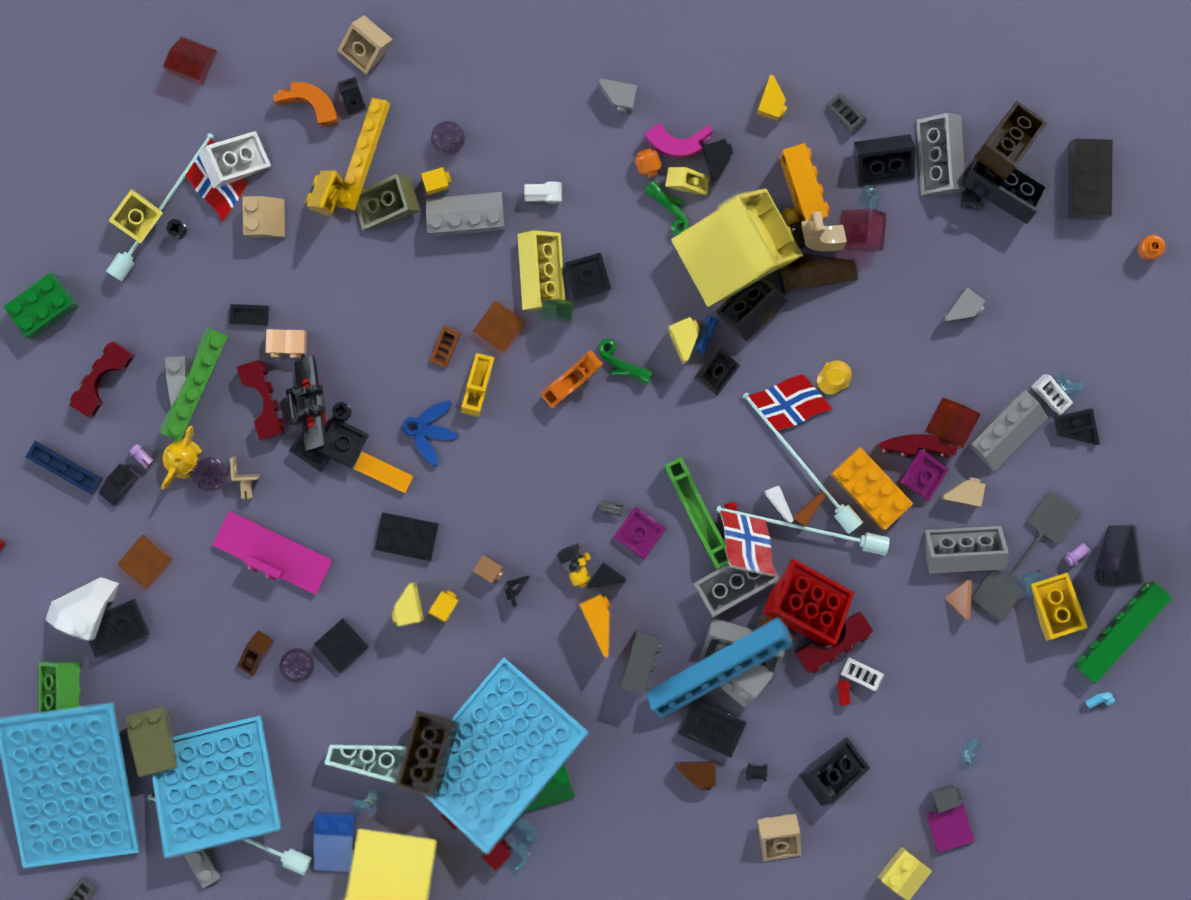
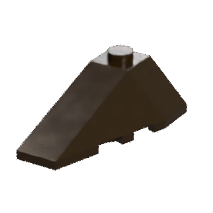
[778,254,858,294]

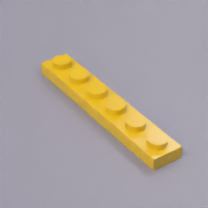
[336,98,391,211]

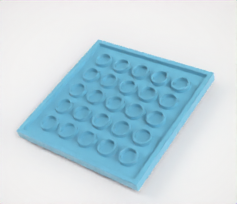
[152,716,282,858]

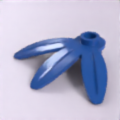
[402,401,458,467]

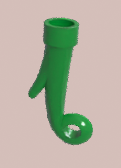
[644,180,689,236]
[598,338,653,385]

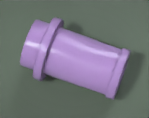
[129,444,154,468]
[1065,543,1090,566]

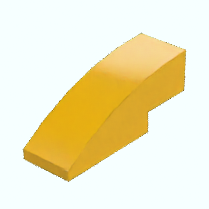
[461,353,495,417]

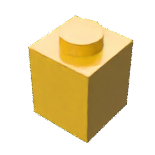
[421,167,452,195]

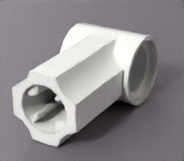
[524,182,562,204]

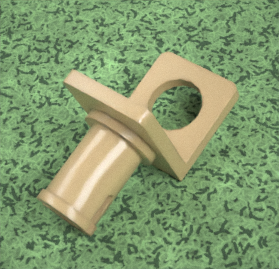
[230,456,260,499]

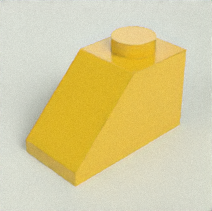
[757,74,787,122]
[429,590,459,622]

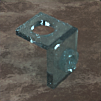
[508,837,530,875]

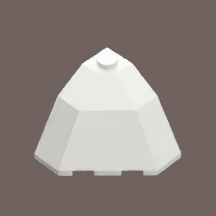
[45,577,120,640]

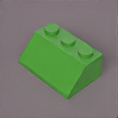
[38,661,81,713]

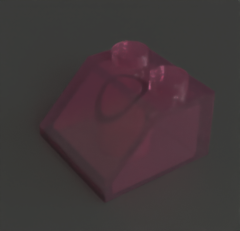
[841,209,887,252]

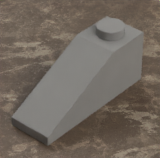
[165,356,190,407]

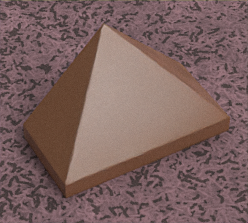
[945,580,972,619]

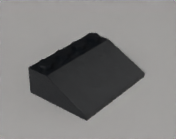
[1094,525,1143,587]

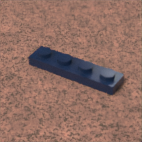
[25,441,103,495]

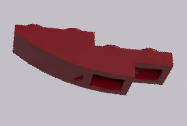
[876,434,957,459]

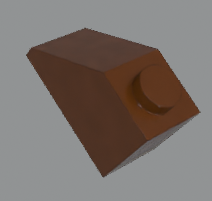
[237,630,274,676]
[676,761,716,790]

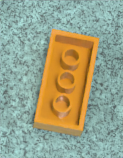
[779,143,830,223]
[830,447,913,530]

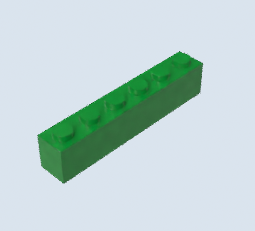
[1074,582,1173,684]

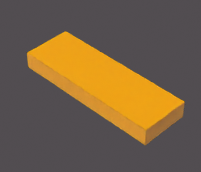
[353,452,414,493]

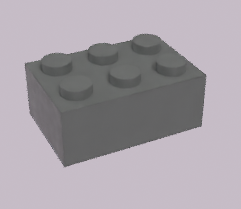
[620,630,662,695]

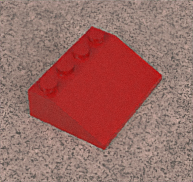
[763,559,854,646]

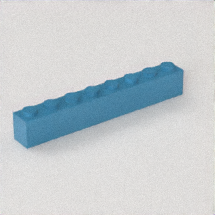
[646,618,793,718]

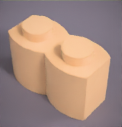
[266,329,307,358]

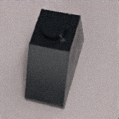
[703,139,733,185]
[99,464,139,506]

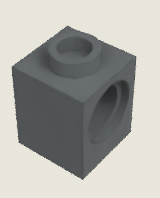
[930,785,962,813]

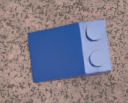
[314,811,357,872]

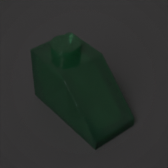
[541,299,573,324]

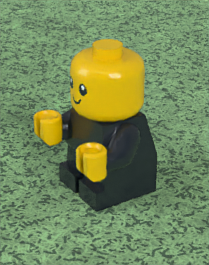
[781,208,806,249]
[557,543,591,588]

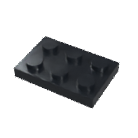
[374,512,439,561]
[88,599,150,658]
[678,699,747,758]

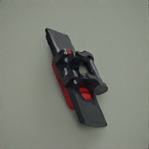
[285,355,327,451]

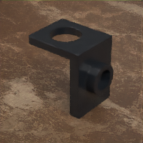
[338,77,366,114]
[960,188,984,211]
[505,575,530,607]

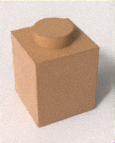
[473,555,504,583]

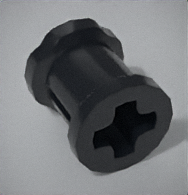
[166,219,187,239]
[332,402,352,420]
[746,763,767,782]

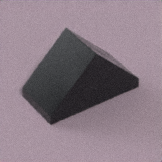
[587,562,626,588]

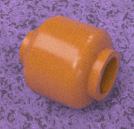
[634,148,662,177]
[1137,235,1166,261]

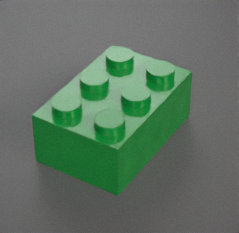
[3,273,78,340]

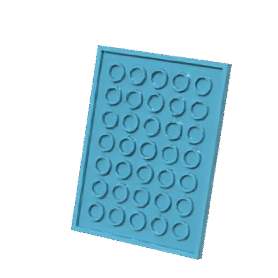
[424,657,590,854]
[0,703,140,868]

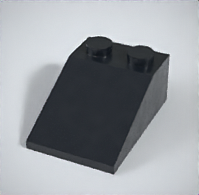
[799,737,870,806]

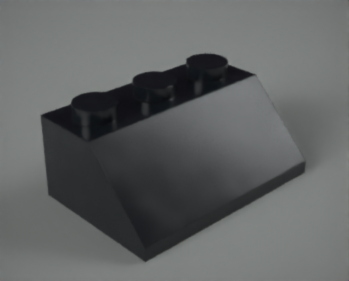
[854,134,915,186]
[716,278,787,342]

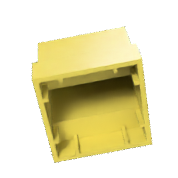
[671,188,803,307]
[344,829,438,900]

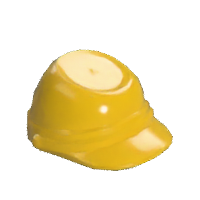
[817,360,852,395]

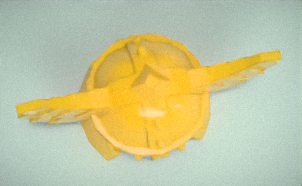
[161,426,202,490]

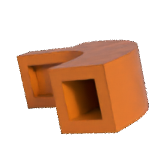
[273,82,339,127]
[540,350,603,409]

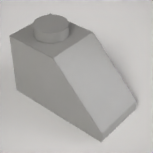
[599,78,637,113]
[941,288,985,323]

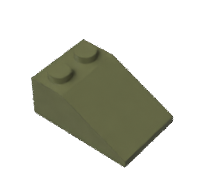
[356,173,421,231]
[126,707,178,778]

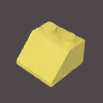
[108,189,163,244]
[668,317,700,365]
[392,582,424,626]
[878,846,932,900]

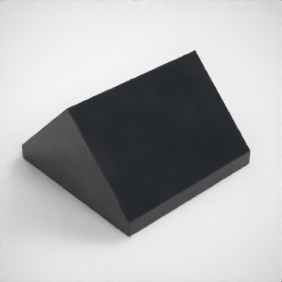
[694,345,740,396]

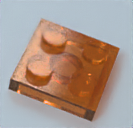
[473,301,526,354]
[117,535,173,589]

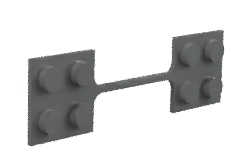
[971,491,1080,622]

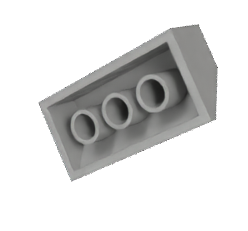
[916,113,966,196]
[426,192,505,237]
[967,389,1048,472]
[925,526,1009,574]
[694,564,779,618]
[700,618,785,680]

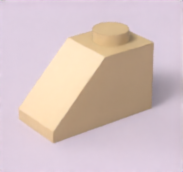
[940,477,986,507]

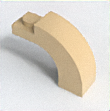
[801,211,847,251]

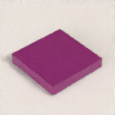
[901,449,949,502]
[613,506,666,560]
[926,803,975,852]

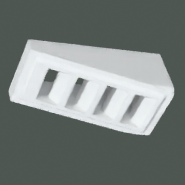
[1031,374,1073,415]
[764,486,794,523]
[841,657,885,692]

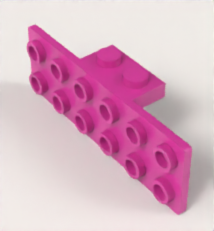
[213,511,332,594]

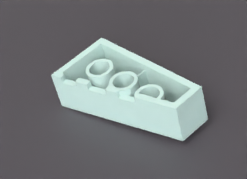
[324,745,406,783]

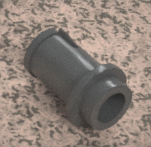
[598,499,623,517]

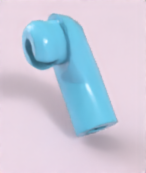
[1085,692,1115,709]

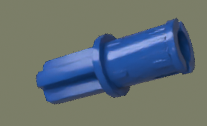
[694,315,719,354]

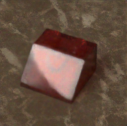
[163,37,217,86]
[925,397,981,449]

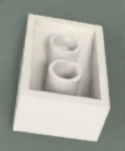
[198,131,271,189]

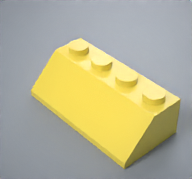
[517,230,566,311]

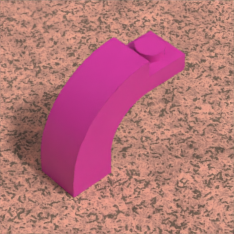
[644,122,713,159]

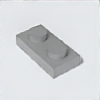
[184,849,221,888]

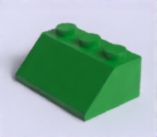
[523,763,575,813]

